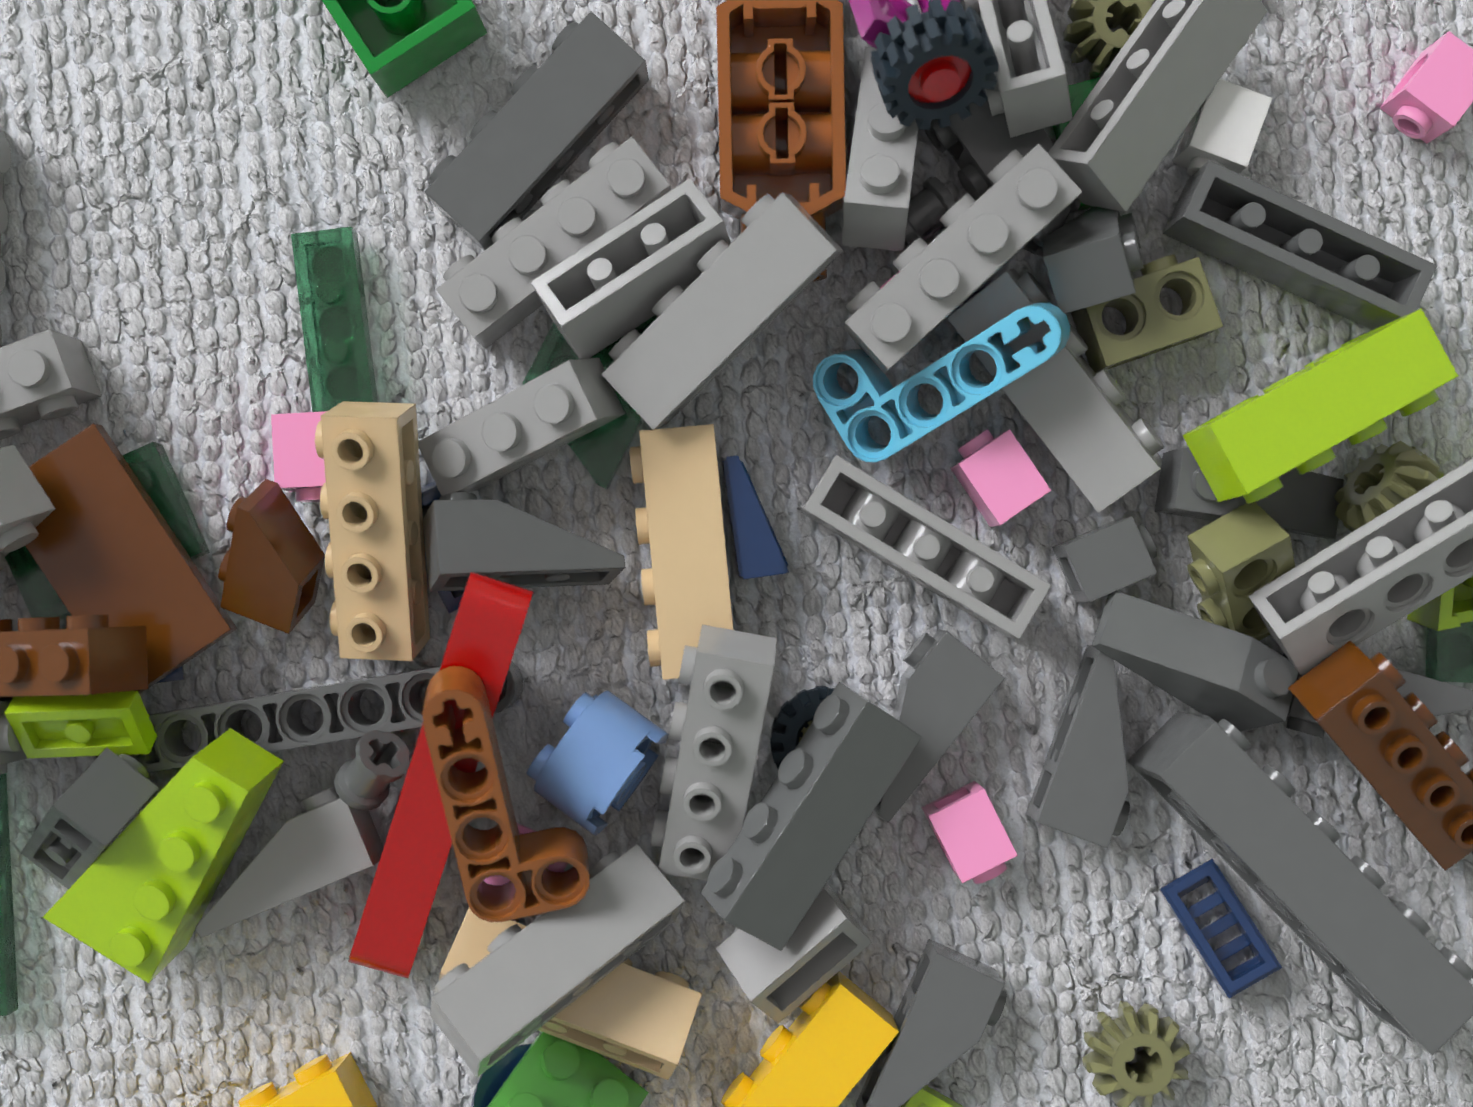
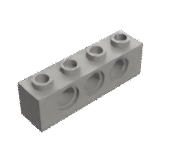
[801,455,1052,639]
[1249,459,1473,676]

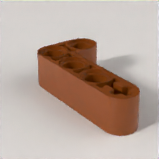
[423,666,590,922]

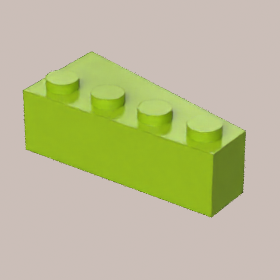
[1182,308,1458,504]
[42,728,284,983]

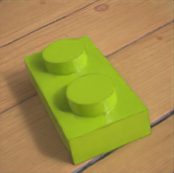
[4,690,157,759]

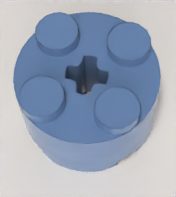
[526,690,669,836]

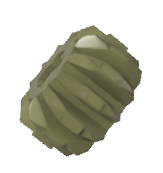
[1063,0,1156,79]
[1334,441,1446,532]
[1082,1001,1191,1107]

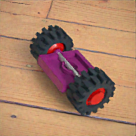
[849,0,999,130]

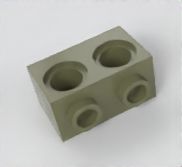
[1071,254,1223,374]
[1187,502,1295,641]

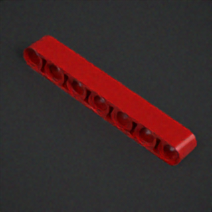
[348,572,534,979]

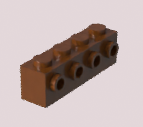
[0,614,148,697]
[1288,640,1473,871]

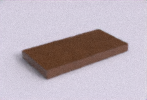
[25,423,237,694]

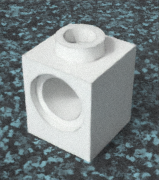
[1172,79,1272,176]

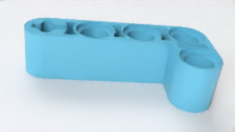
[813,303,1070,462]

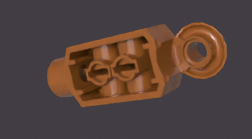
[716,0,846,282]

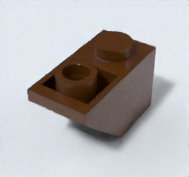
[218,479,325,634]

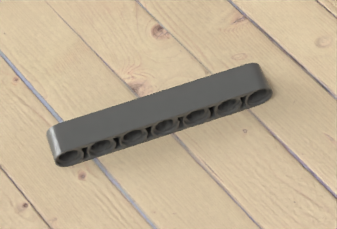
[92,661,523,772]

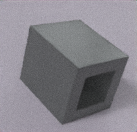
[1052,516,1157,602]

